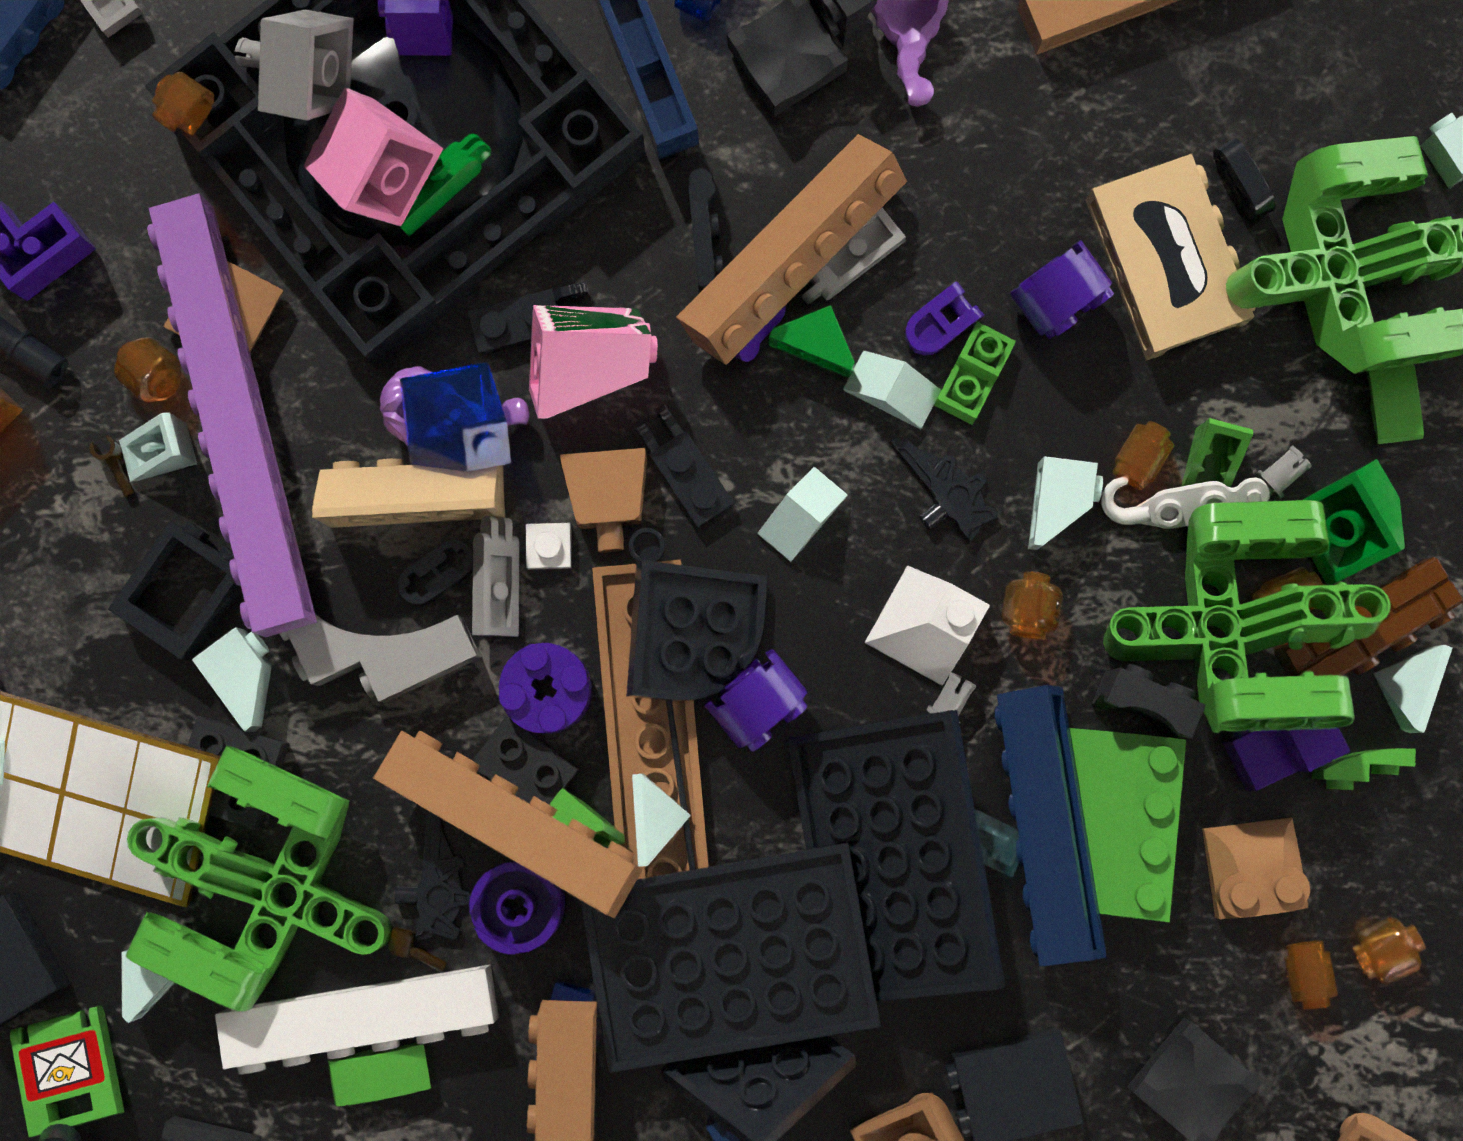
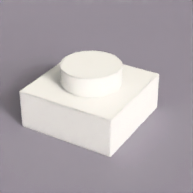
[526,523,572,569]

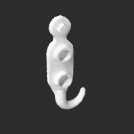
[1101,476,1270,529]

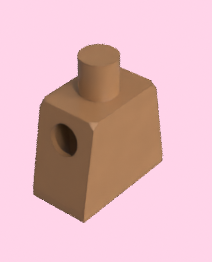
[560,448,647,552]

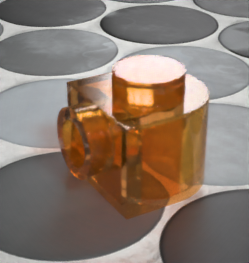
[151,72,214,136]

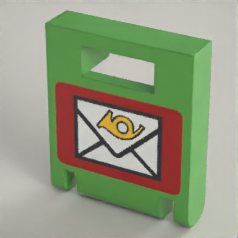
[10,1006,124,1138]

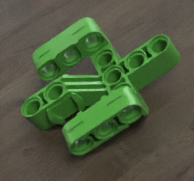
[1226,136,1463,374]
[1103,500,1390,733]
[125,745,392,1012]

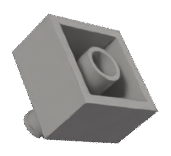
[235,10,354,120]

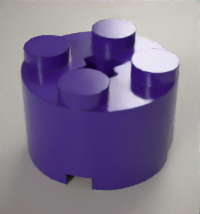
[1009,240,1114,339]
[499,643,593,734]
[704,649,808,752]
[469,860,565,954]

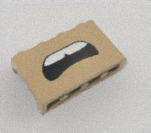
[1085,154,1255,361]

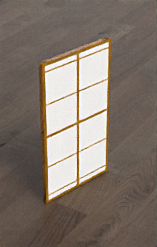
[0,691,221,908]

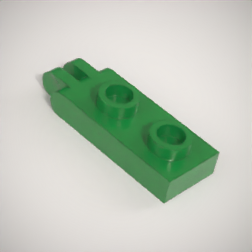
[400,134,491,237]

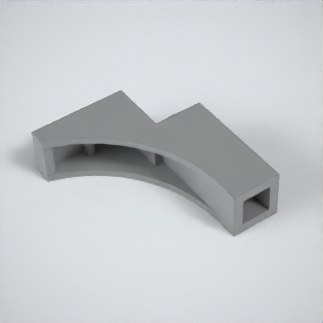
[279,614,482,703]

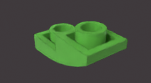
[934,321,1016,425]
[1366,364,1424,444]
[1312,748,1416,790]
[328,1042,431,1106]

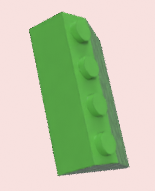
[1069,728,1186,922]

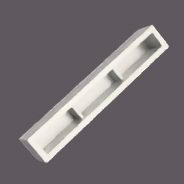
[215,964,499,1074]

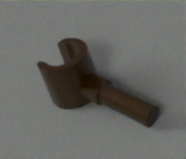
[89,435,135,498]
[388,927,447,973]

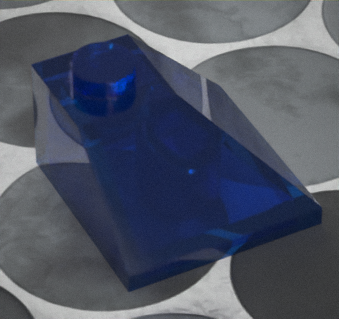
[400,362,511,472]

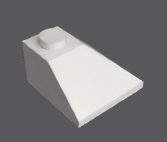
[865,566,990,686]

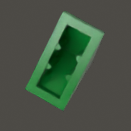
[769,305,855,378]

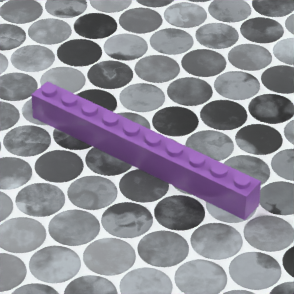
[147,193,317,637]

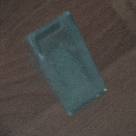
[975,809,1019,877]

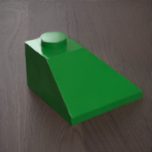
[1303,459,1405,585]

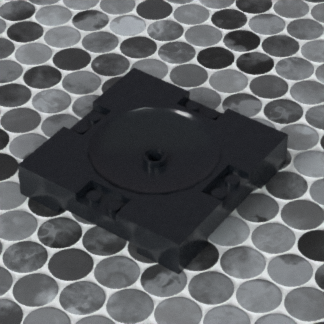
[145,0,646,369]

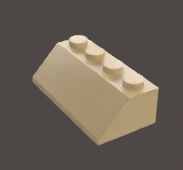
[312,454,505,528]

